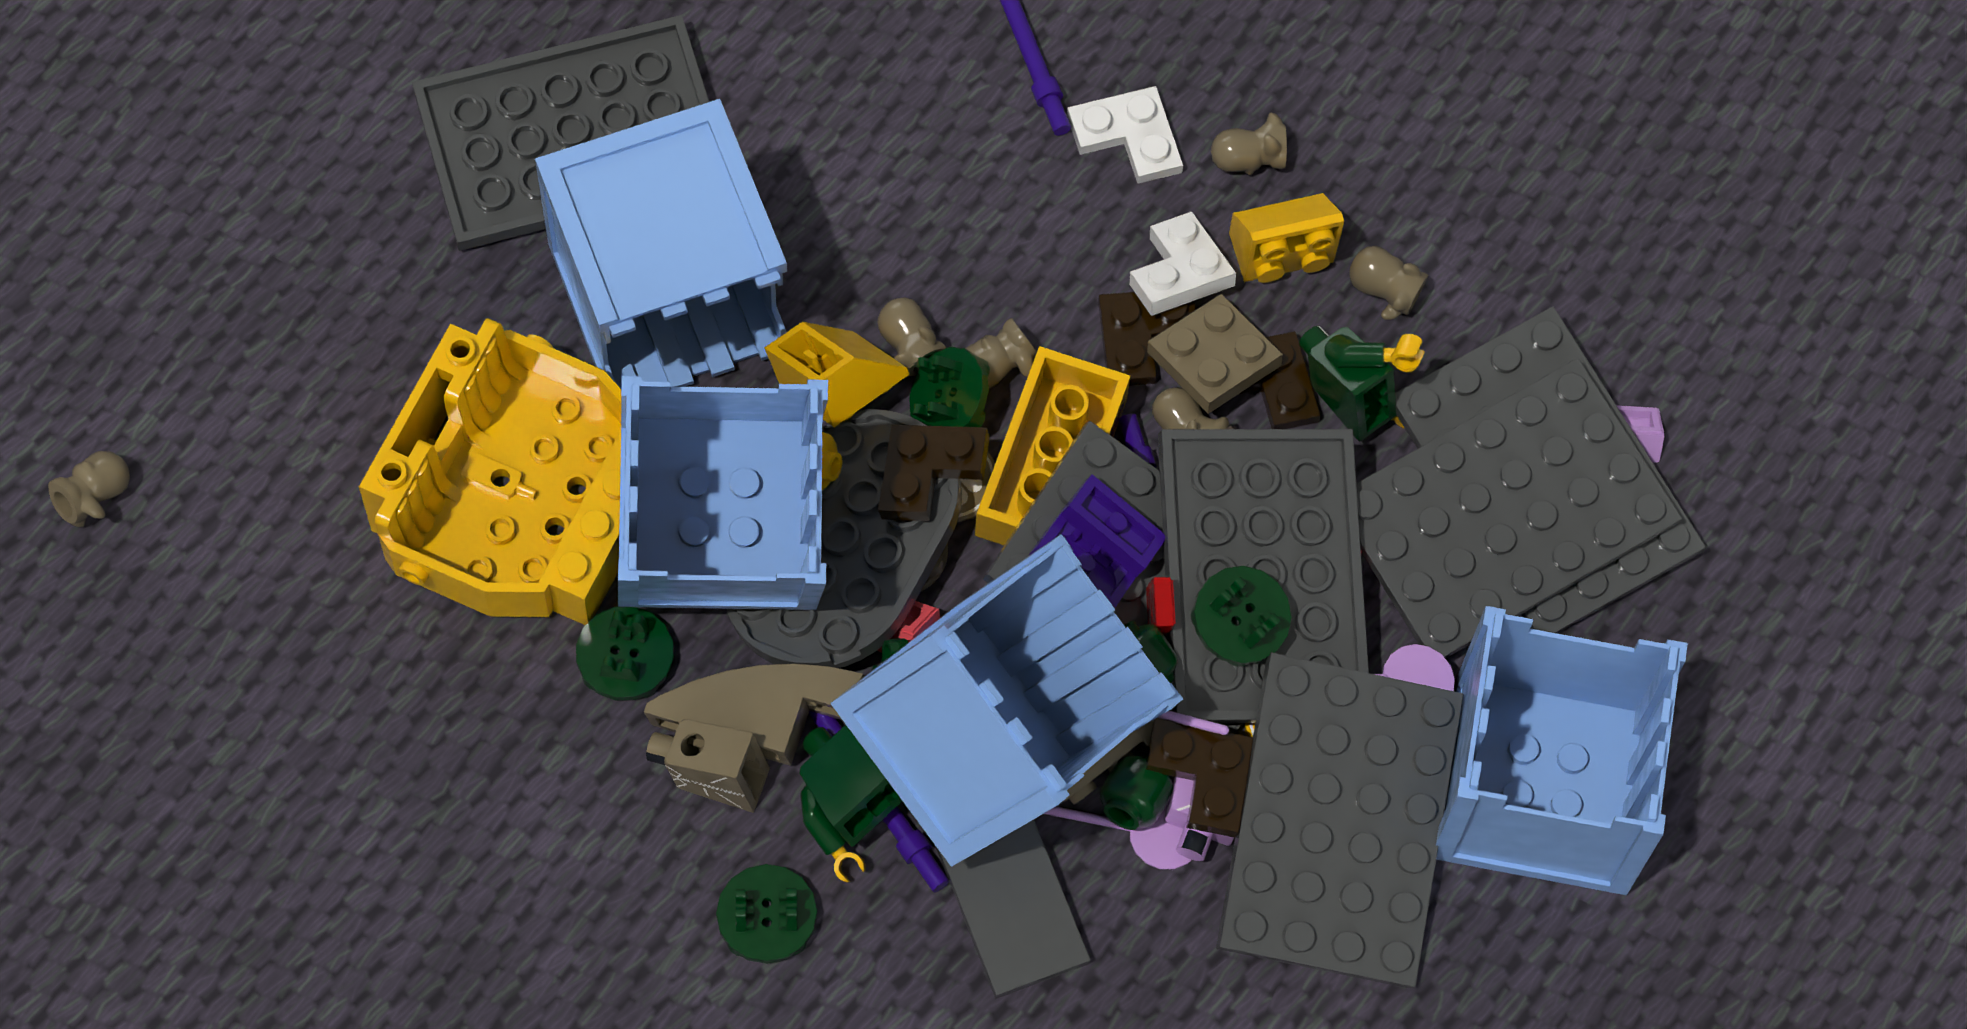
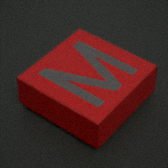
[1146,577,1176,636]

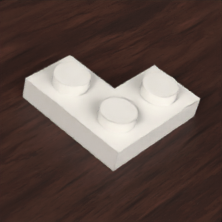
[1067,86,1183,184]
[1129,212,1236,316]

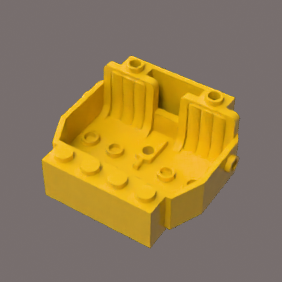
[359,318,621,625]

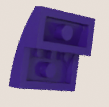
[1029,474,1165,609]

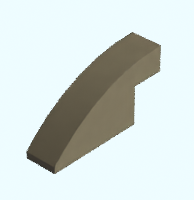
[644,664,864,766]

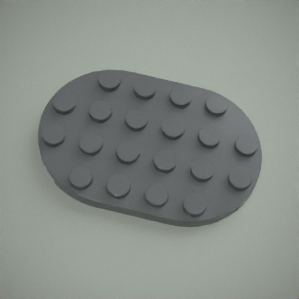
[727,409,962,668]

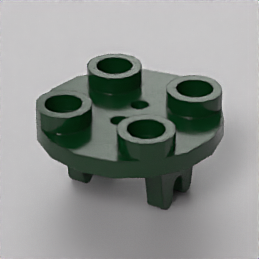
[909,347,990,427]
[1190,566,1292,667]
[576,607,673,701]
[716,864,817,964]

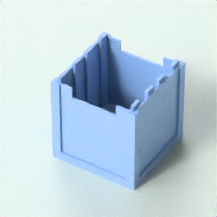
[535,99,787,388]
[618,376,828,610]
[830,534,1183,867]
[1436,606,1688,895]

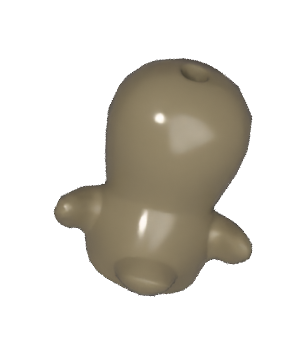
[1211,113,1287,176]
[1349,246,1429,320]
[878,297,946,376]
[965,318,1037,388]
[1152,387,1229,429]
[48,451,130,527]

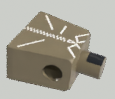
[646,719,770,813]

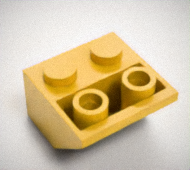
[1229,193,1344,283]
[764,322,909,427]

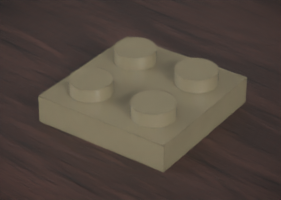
[1147,294,1283,414]

